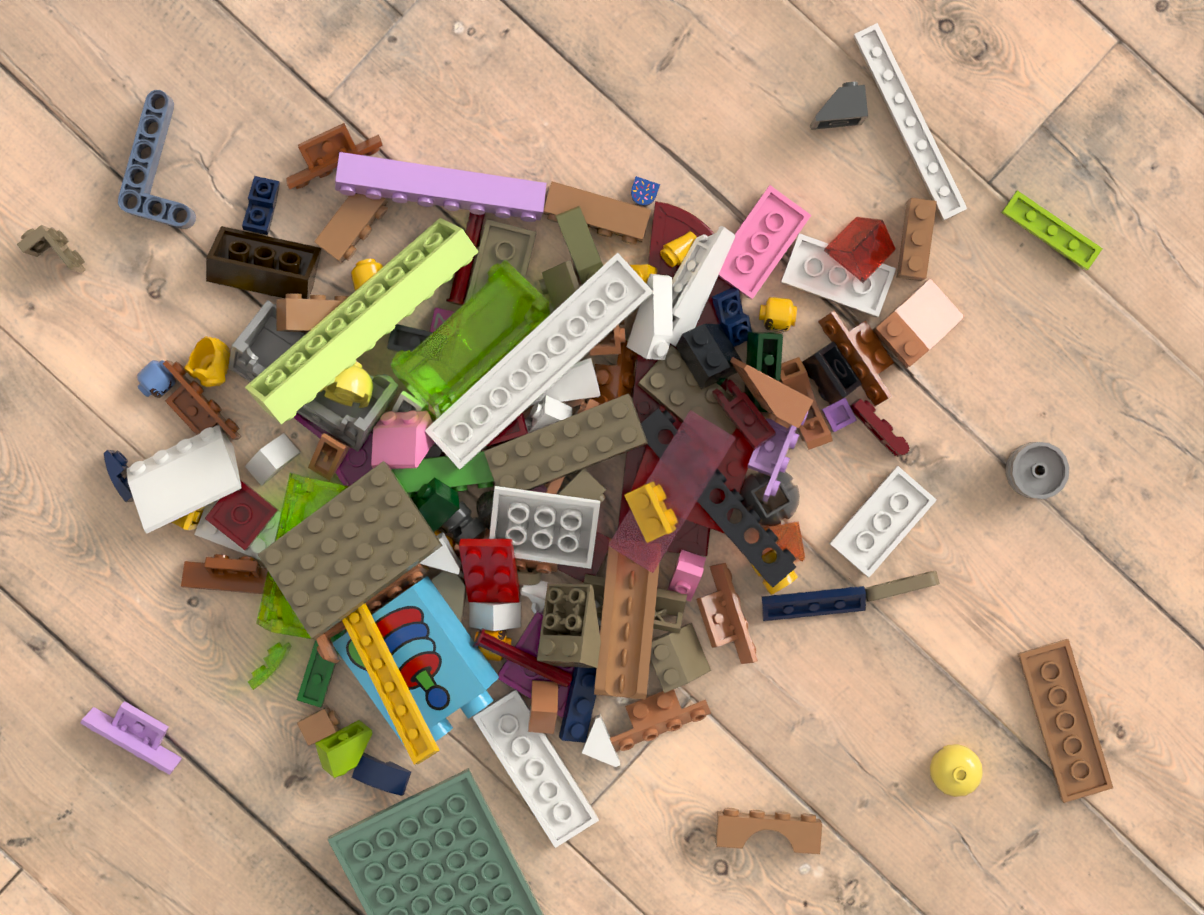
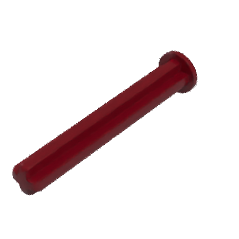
[446,212,486,306]
[473,628,573,687]

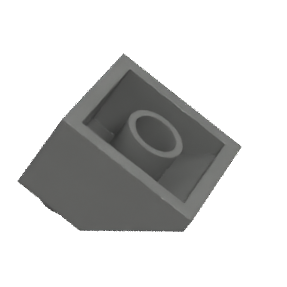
[810,82,868,130]

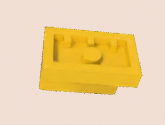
[624,481,678,543]

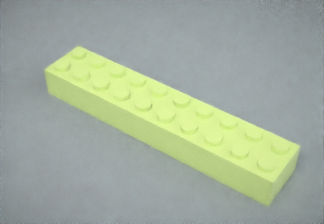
[245,218,478,424]

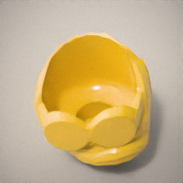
[184,336,231,387]

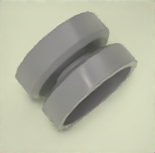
[1005,442,1070,499]

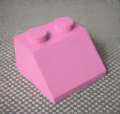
[371,411,434,469]

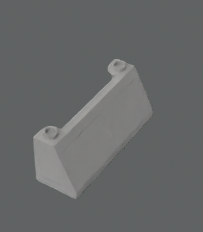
[228,300,398,451]

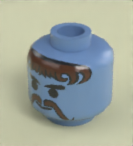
[137,360,176,398]

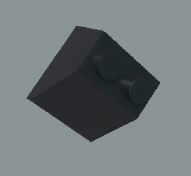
[675,324,743,390]
[802,341,862,405]

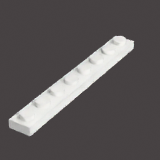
[853,23,967,221]

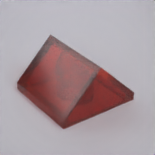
[824,217,896,283]

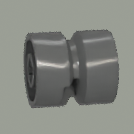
[441,501,486,545]

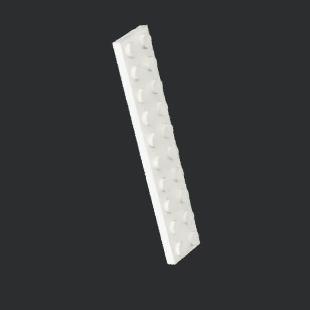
[425,253,654,469]

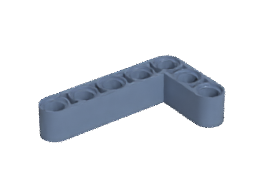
[118,90,196,229]

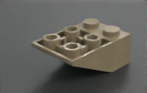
[537,583,601,668]

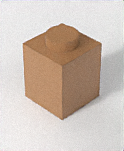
[297,706,340,746]

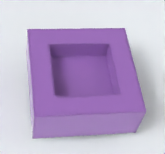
[821,398,857,432]

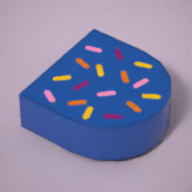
[631,176,660,206]

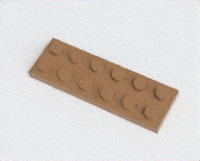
[1017,639,1113,803]

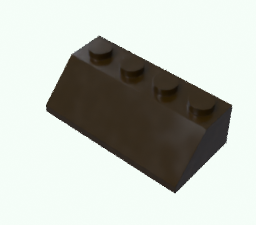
[206,226,321,299]

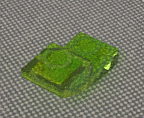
[247,642,292,690]

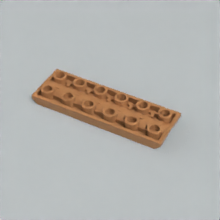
[594,538,662,700]

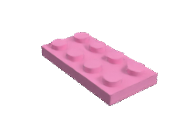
[718,185,811,300]

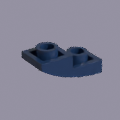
[242,176,280,235]
[712,287,752,347]
[103,450,134,502]
[351,753,411,796]

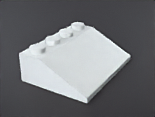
[127,425,242,534]
[489,486,600,569]

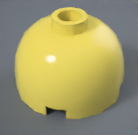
[320,362,373,408]
[930,744,983,797]

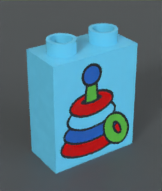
[333,576,499,745]

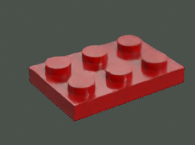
[459,539,521,603]

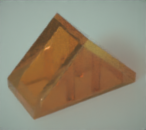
[762,521,805,562]

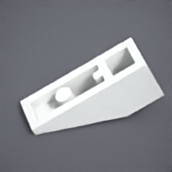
[626,274,673,360]

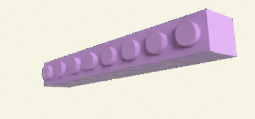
[335,152,547,222]

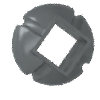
[740,471,800,526]

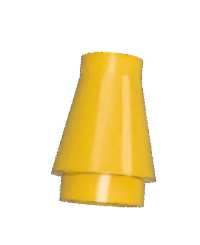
[660,231,697,267]

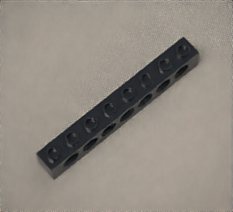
[641,408,796,588]

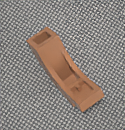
[780,357,833,450]

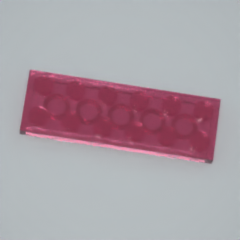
[608,410,736,573]

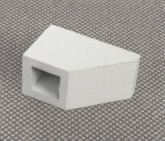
[525,395,572,433]

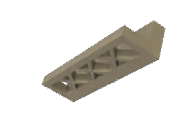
[584,574,687,634]

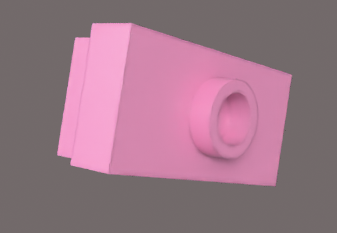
[667,550,706,602]

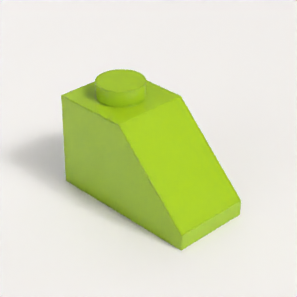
[315,720,373,778]

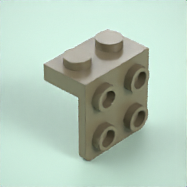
[17,225,86,273]

